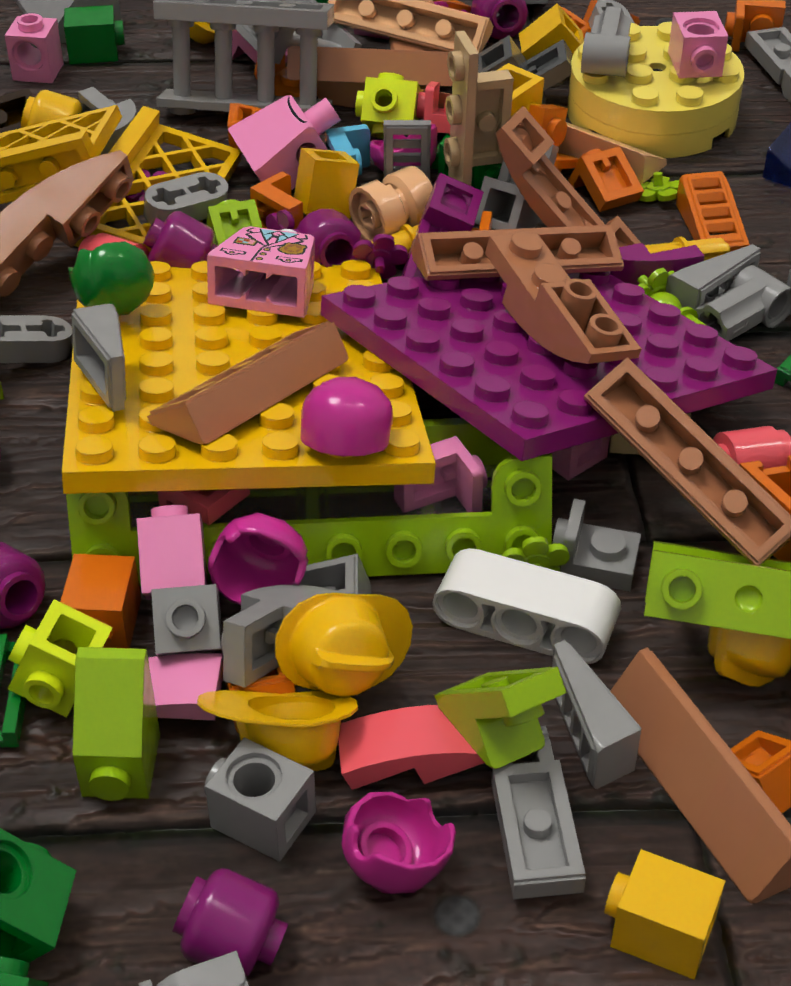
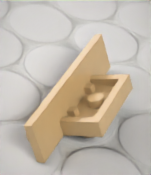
[444,30,514,186]

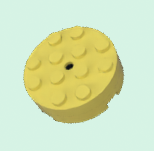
[567,22,744,158]

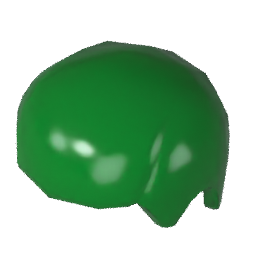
[68,241,154,316]

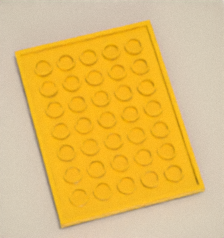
[62,260,436,494]

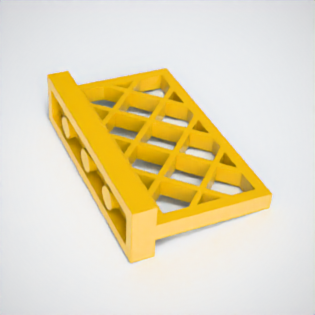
[0,105,122,204]
[74,106,242,251]

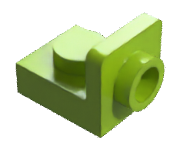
[206,199,263,245]

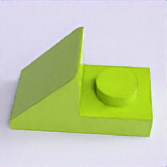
[434,667,566,769]

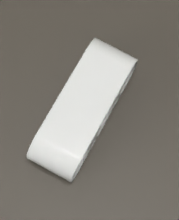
[432,548,621,664]

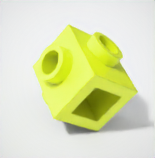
[355,72,422,139]
[8,599,113,718]

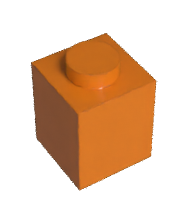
[60,554,142,648]

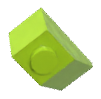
[72,647,160,801]

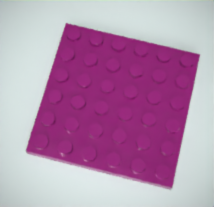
[320,271,778,461]

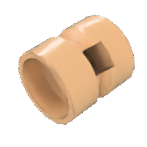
[349,166,433,242]

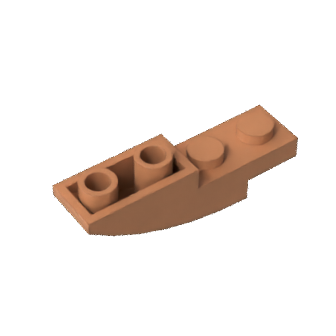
[0,150,134,298]
[485,231,642,364]

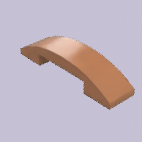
[496,106,641,247]

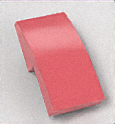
[338,705,485,790]

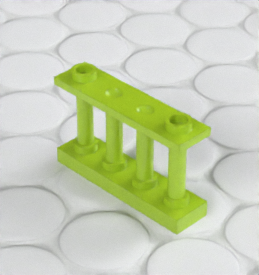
[644,541,791,639]

